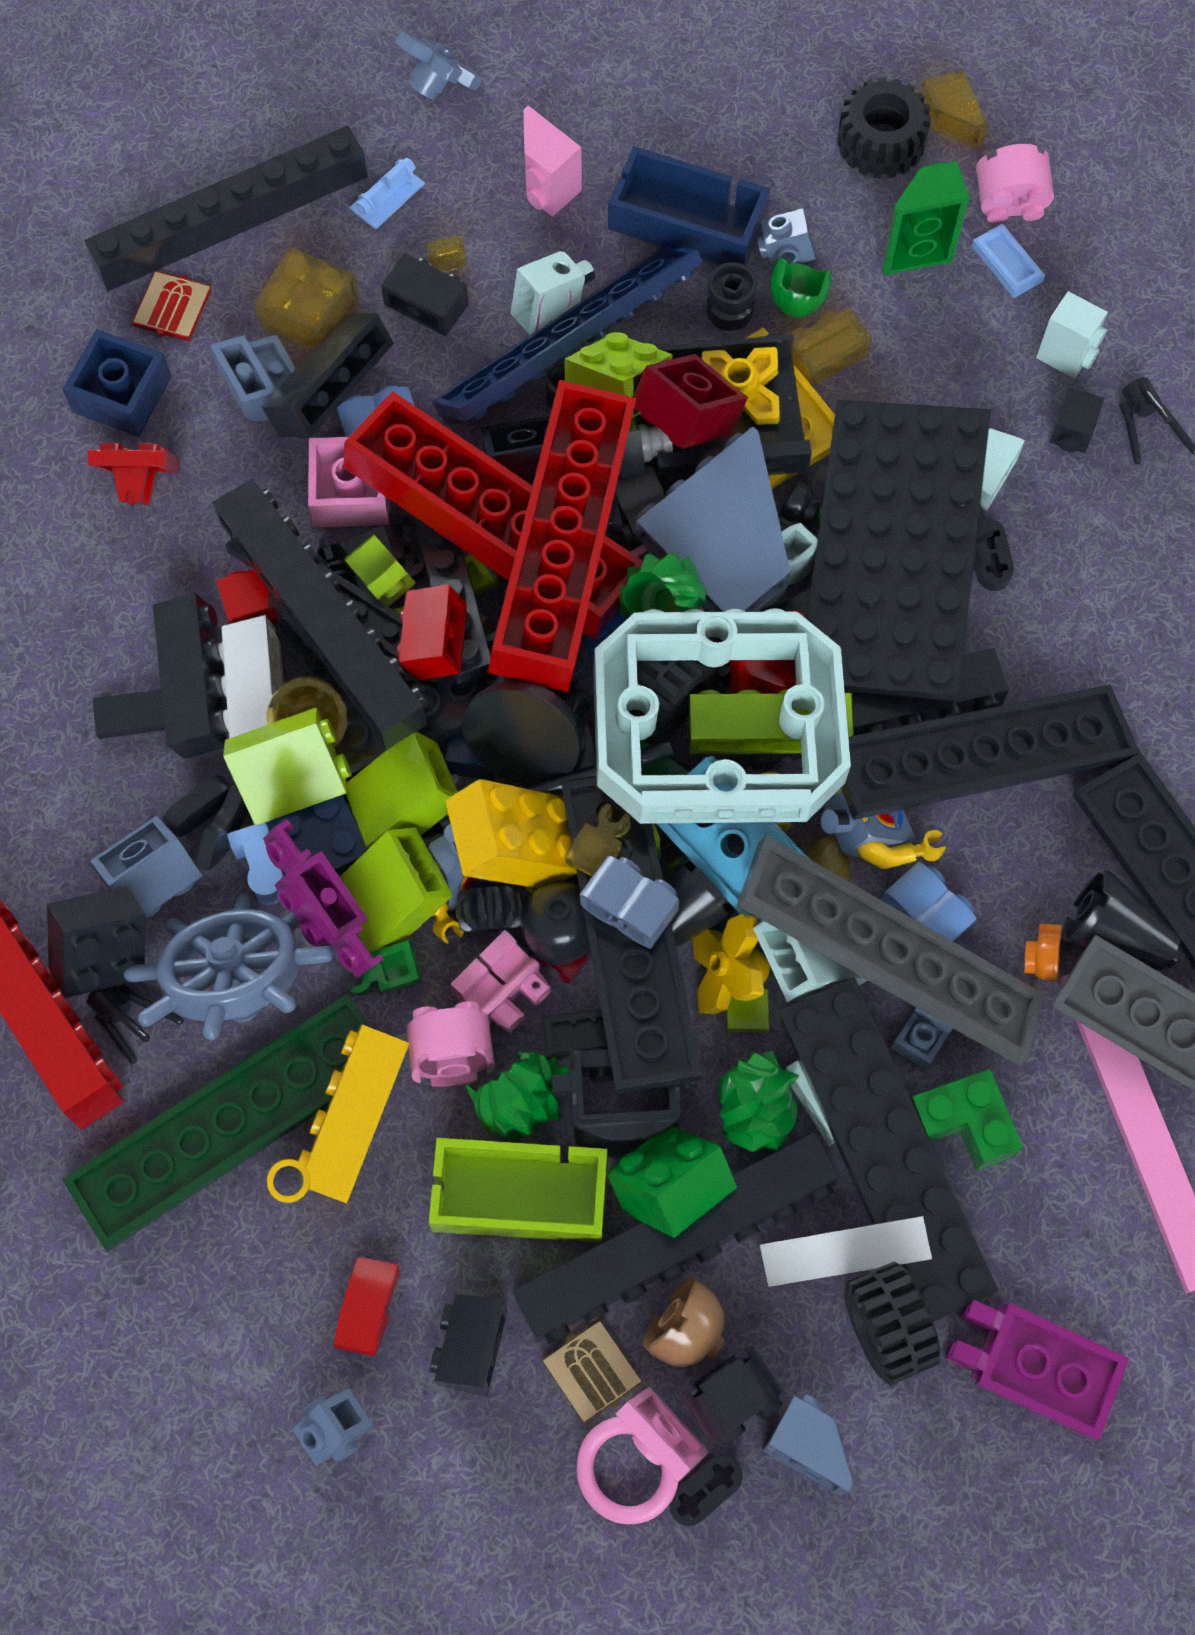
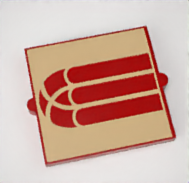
[132,271,212,341]

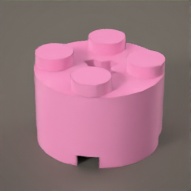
[976,144,1054,224]
[406,1001,495,1087]

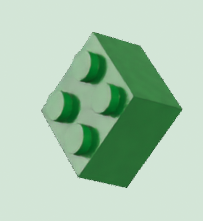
[606,1126,737,1238]

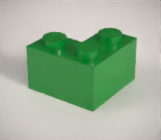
[911,1069,1023,1171]

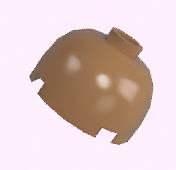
[642,1277,725,1367]

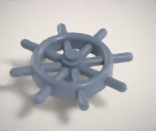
[124,893,334,1040]

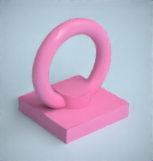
[576,1387,710,1524]

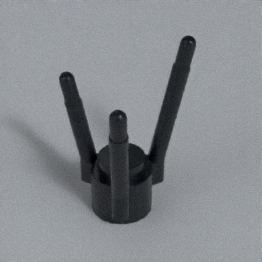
[1119,377,1195,464]
[87,984,184,1064]

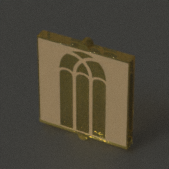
[541,1319,643,1425]

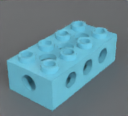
[657,756,809,925]

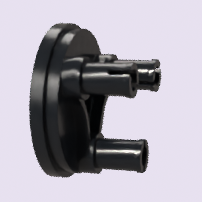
[462,675,591,784]

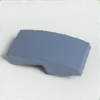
[891,1008,953,1071]

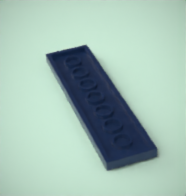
[432,246,703,422]

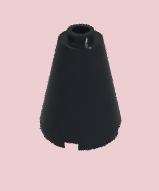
[662,851,736,947]
[1062,870,1182,971]

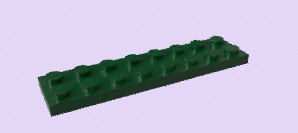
[62,993,371,1252]

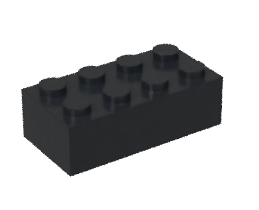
[481,415,646,486]

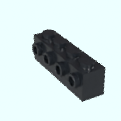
[261,313,394,438]
[153,592,228,759]

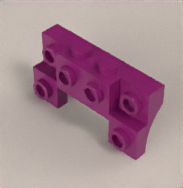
[263,819,384,978]

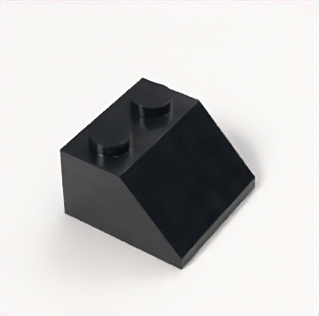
[429,1294,508,1397]

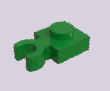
[345,940,423,996]

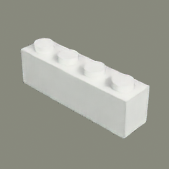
[218,615,287,738]

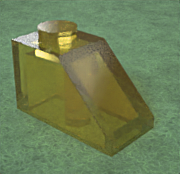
[921,70,988,149]

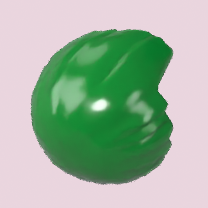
[770,258,832,318]

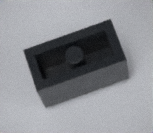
[381,253,469,337]

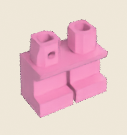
[450,930,551,1033]

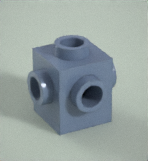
[757,208,816,269]
[293,1388,373,1466]

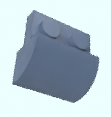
[209,334,296,421]

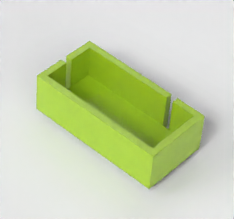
[429,1138,607,1243]

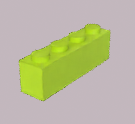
[688,689,853,754]

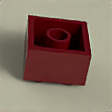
[633,354,748,449]

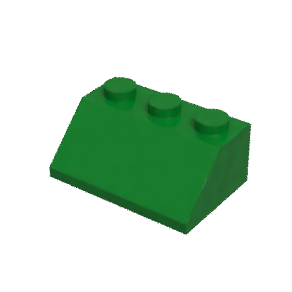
[881,161,969,276]

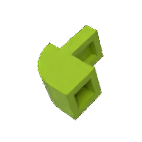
[345,534,416,607]

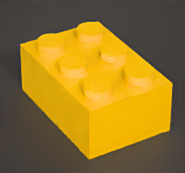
[445,779,577,888]

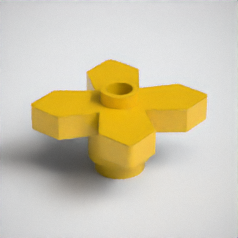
[702,347,780,425]
[693,914,770,1015]

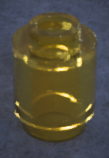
[808,838,851,883]

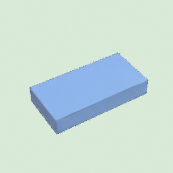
[972,223,1045,298]

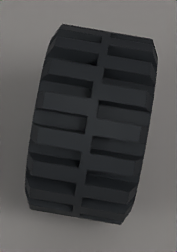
[837,78,931,179]
[629,660,718,739]
[844,1261,940,1385]

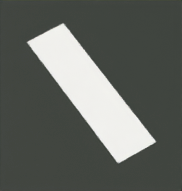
[760,1216,932,1287]

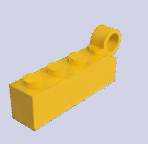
[267,1025,410,1203]

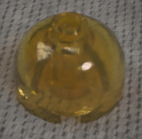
[266,676,347,748]

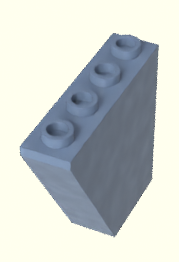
[636,427,791,612]

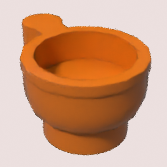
[1025,924,1062,982]

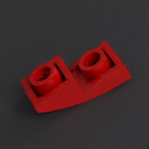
[333,1257,400,1357]

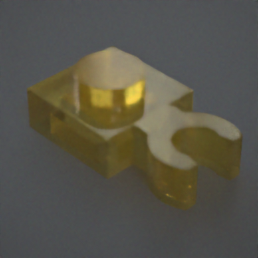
[564,803,631,877]

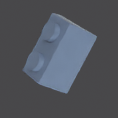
[90,816,202,918]
[763,1395,853,1496]

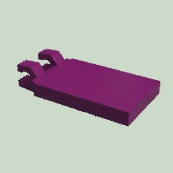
[945,1300,1129,1441]

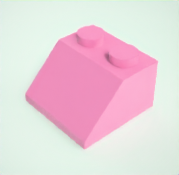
[523,106,582,217]

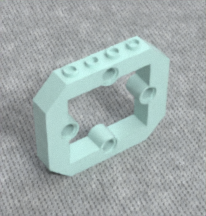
[593,609,851,824]

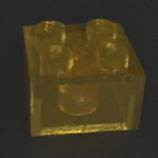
[254,247,359,350]

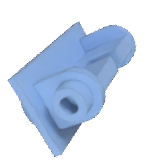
[349,158,425,230]

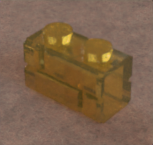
[791,307,872,387]

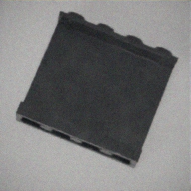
[650,333,812,485]

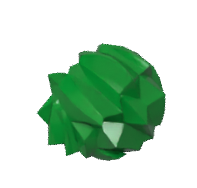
[619,551,707,619]
[466,1051,569,1140]
[717,1051,800,1152]

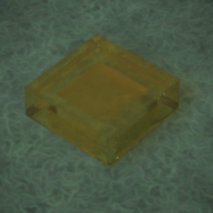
[426,235,466,272]

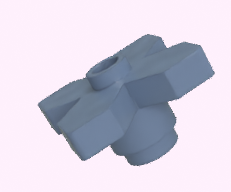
[395,30,483,100]

